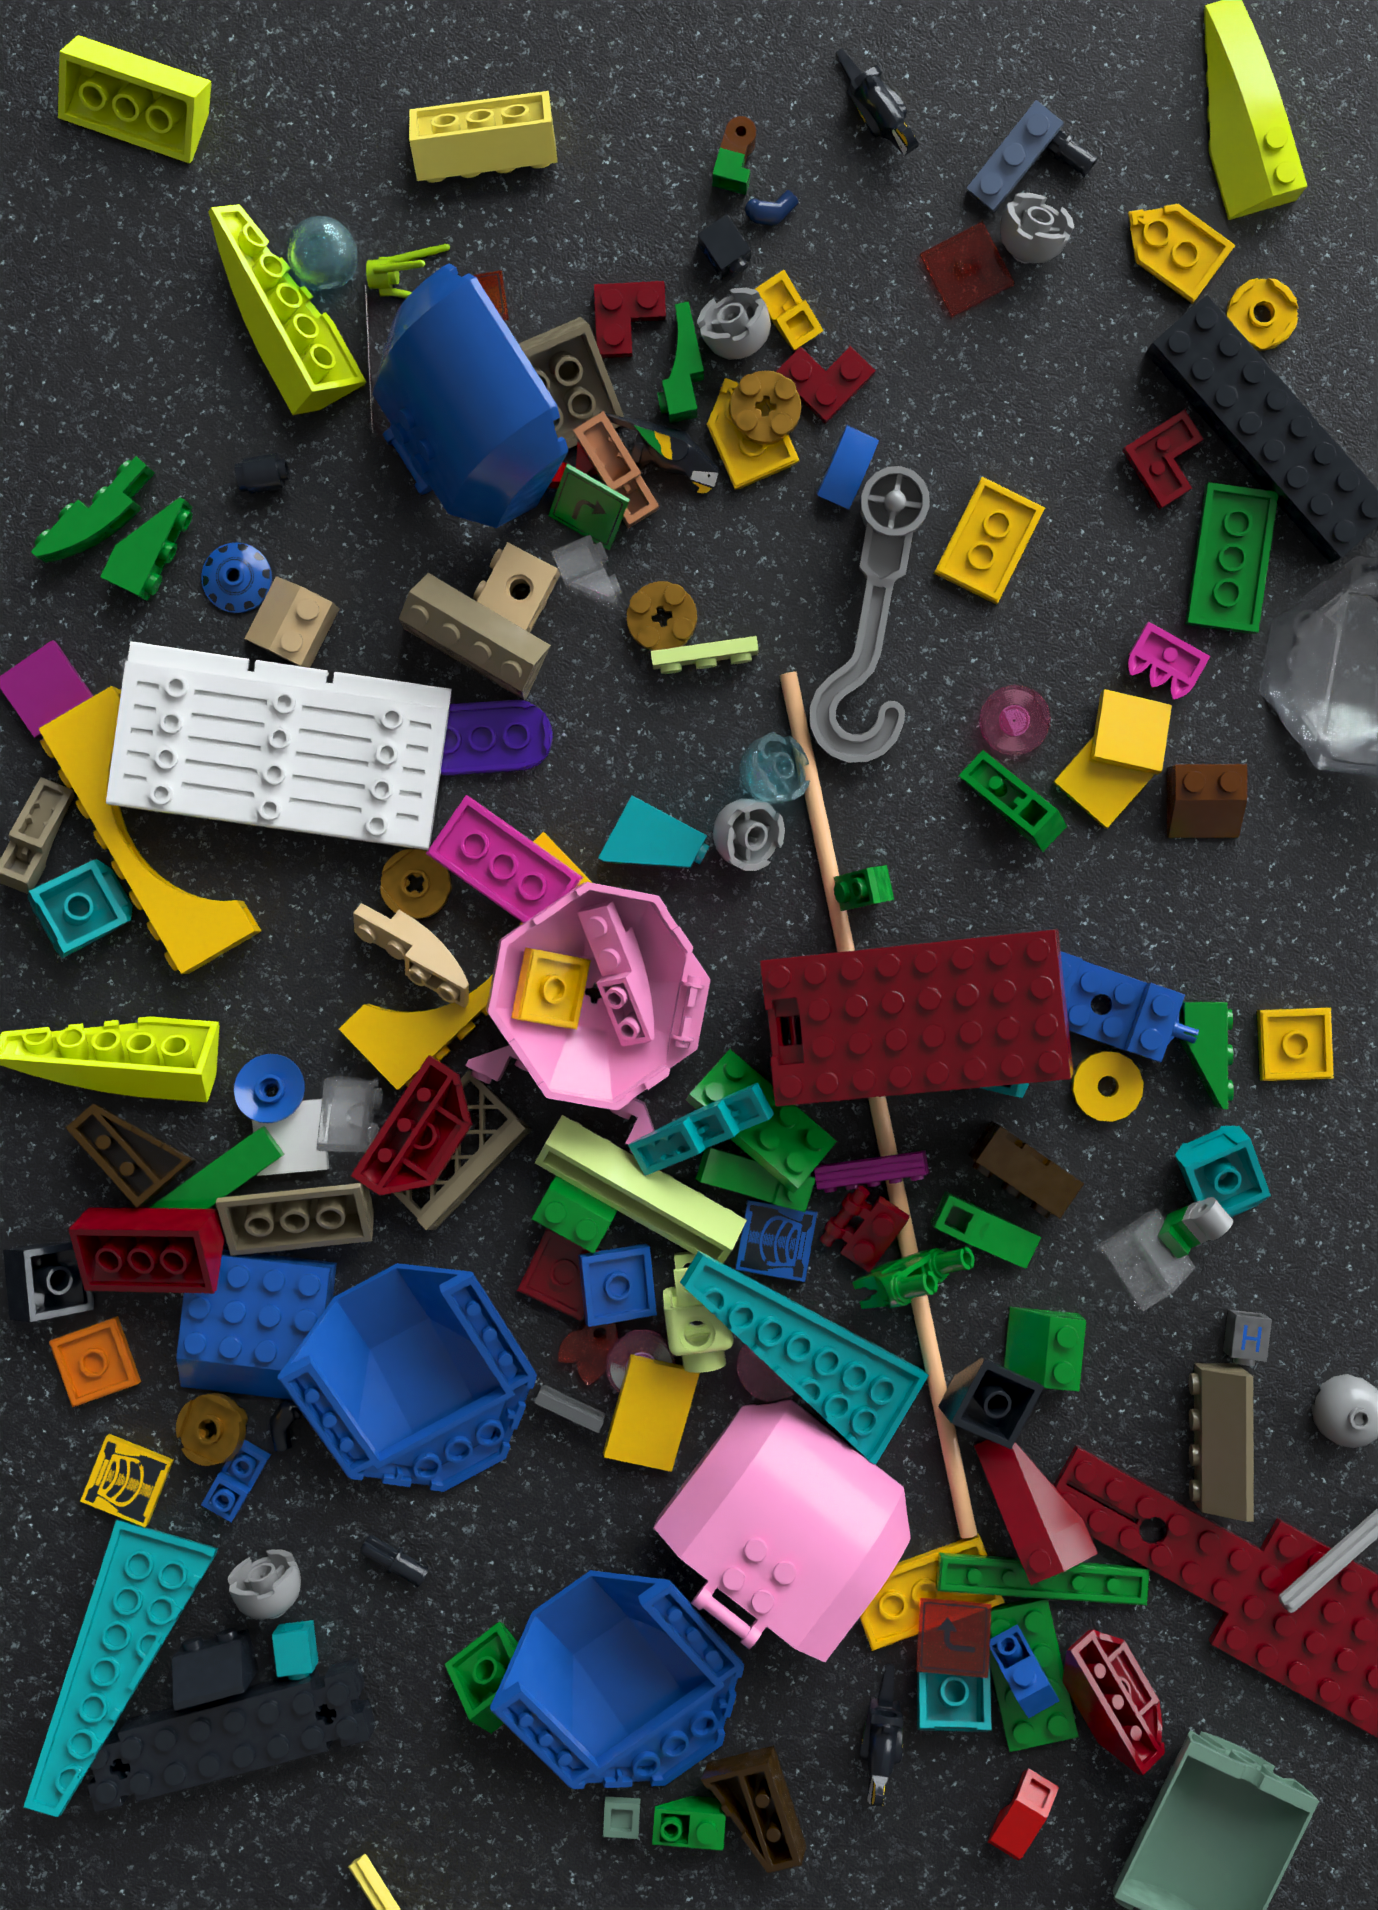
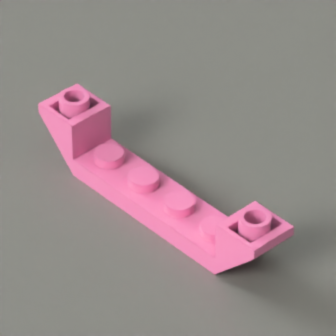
[466,1045,655,1153]

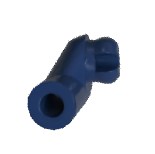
[745,190,799,226]

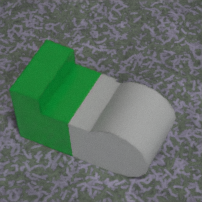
[1158,1197,1233,1259]

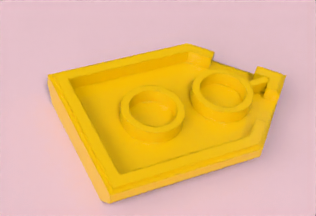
[1128,204,1235,304]
[707,378,800,490]

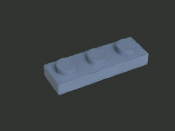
[967,100,1064,212]

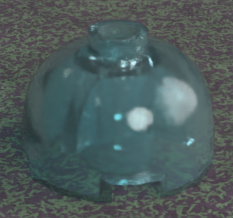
[287,216,358,291]
[739,732,810,805]

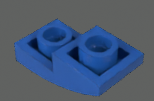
[817,425,879,509]
[201,1440,271,1523]

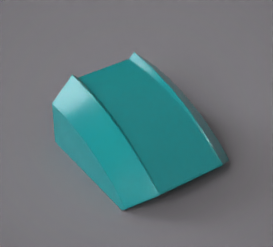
[28,859,133,958]
[1175,1126,1271,1217]
[917,1640,991,1732]

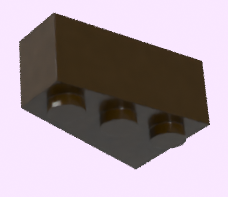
[65,1104,196,1208]
[968,1120,1084,1219]
[701,1745,806,1873]

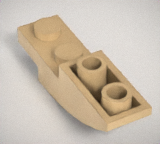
[353,903,469,1008]

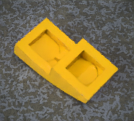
[754,270,824,351]

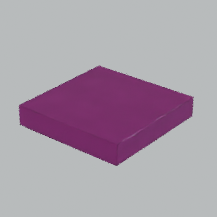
[0,640,93,739]

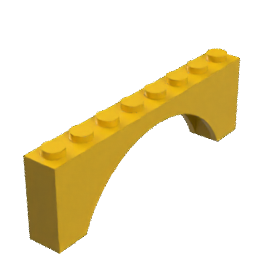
[39,686,261,974]
[339,832,593,1090]

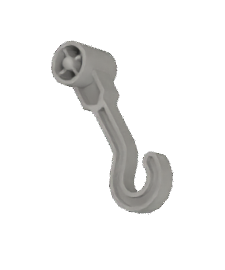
[810,466,930,763]

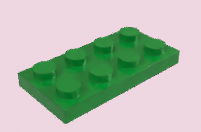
[1185,482,1278,634]
[685,1049,837,1193]
[978,1598,1079,1752]

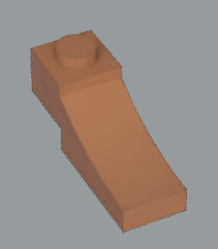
[573,411,659,528]

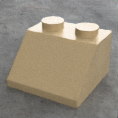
[245,576,339,668]

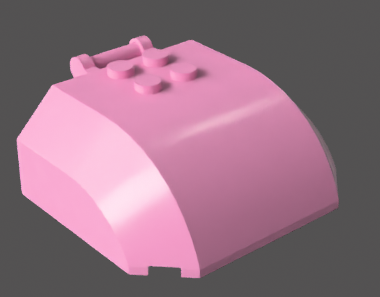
[654,1400,911,1662]

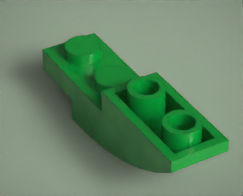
[31,456,155,563]

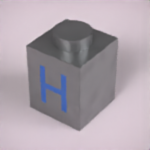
[1223,1309,1272,1366]

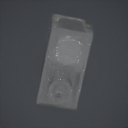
[551,535,623,608]

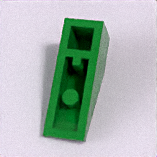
[959,750,1067,852]

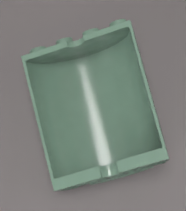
[1113,1731,1319,1910]

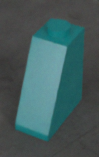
[598,796,710,868]

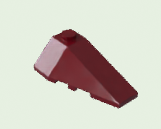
[974,1439,1098,1585]

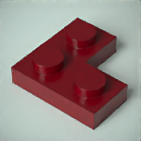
[594,281,666,358]
[776,346,876,424]
[1122,410,1203,510]

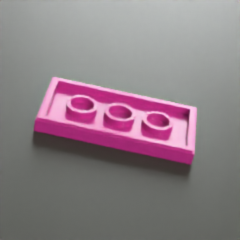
[426,795,584,923]

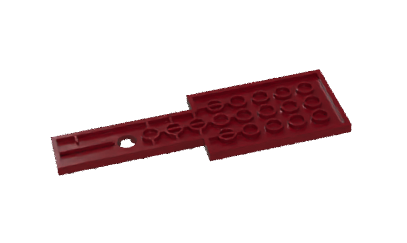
[1053,1445,1378,1738]

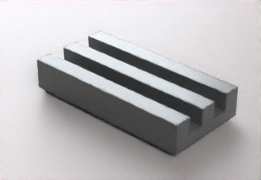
[534,1385,605,1433]

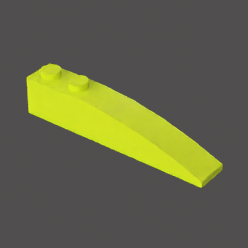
[1204,0,1307,220]
[208,204,366,415]
[0,1017,220,1102]

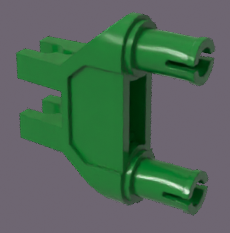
[852,1247,974,1309]

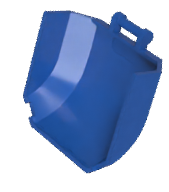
[372,263,569,528]

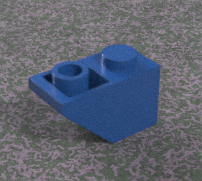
[986,1625,1060,1718]

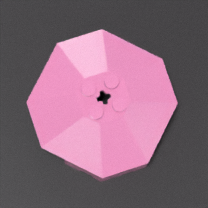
[486,882,711,1111]

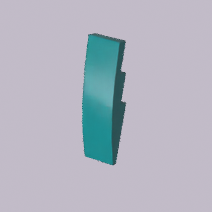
[628,1083,774,1176]

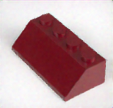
[68,1207,224,1294]

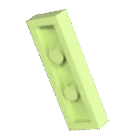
[651,636,758,674]

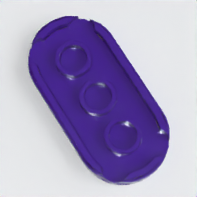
[440,700,553,776]

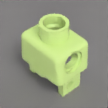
[663,1252,734,1373]

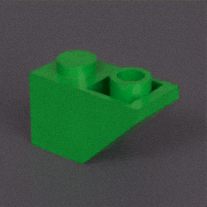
[834,865,894,911]
[652,1796,726,1850]

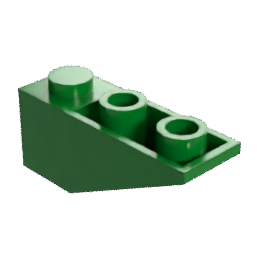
[100,497,193,601]
[1178,1002,1234,1109]
[930,1191,1041,1269]

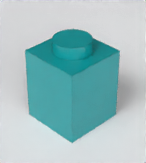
[272,1620,319,1680]

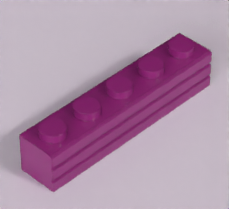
[814,1150,929,1193]

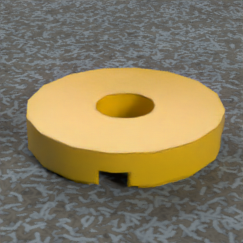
[1226,278,1298,351]
[1071,1051,1144,1122]

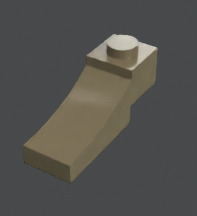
[0,777,75,894]

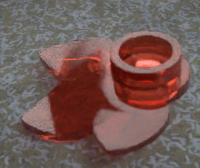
[558,1323,629,1385]

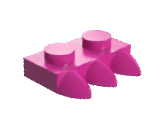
[1128,622,1210,699]

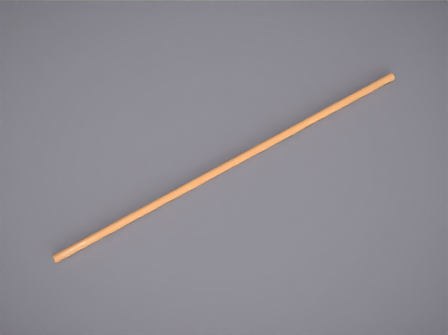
[779,672,977,1538]

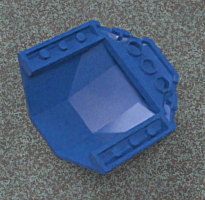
[278,1263,537,1492]
[490,1570,744,1789]

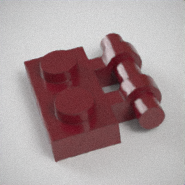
[820,1185,910,1272]

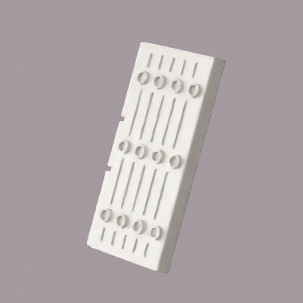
[106,641,452,850]

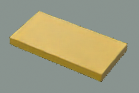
[860,1533,1005,1651]

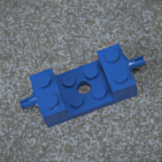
[1061,952,1199,1062]

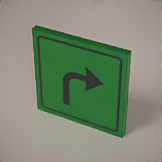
[548,464,630,550]

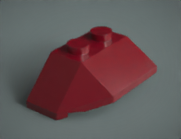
[351,1055,472,1195]
[1063,1630,1165,1775]

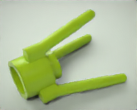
[366,244,450,299]

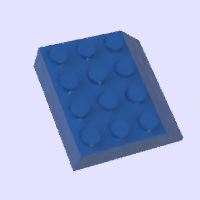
[176,1249,337,1400]

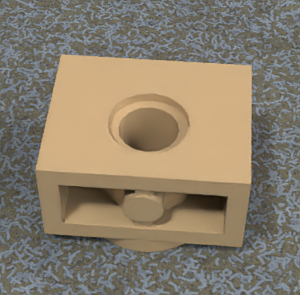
[473,542,560,633]

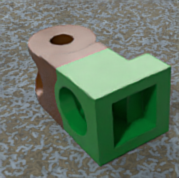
[712,116,756,195]

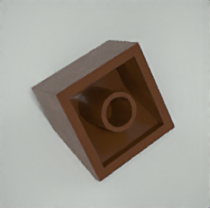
[1167,764,1247,838]

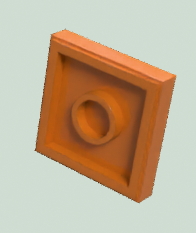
[49,1316,141,1407]

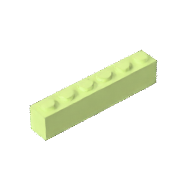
[535,1115,747,1263]

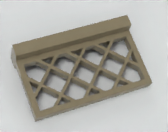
[394,1070,532,1230]

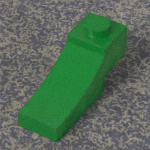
[657,301,704,423]
[696,1147,815,1212]

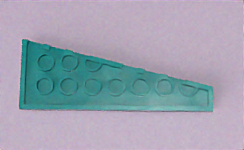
[680,1251,929,1465]
[24,1520,218,1817]

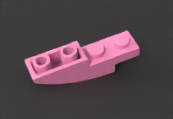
[577,900,655,1046]

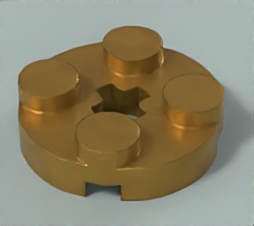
[730,371,801,445]
[627,581,697,651]
[380,849,452,919]
[176,1393,248,1466]

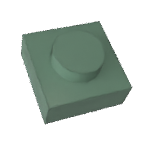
[603,1797,641,1839]

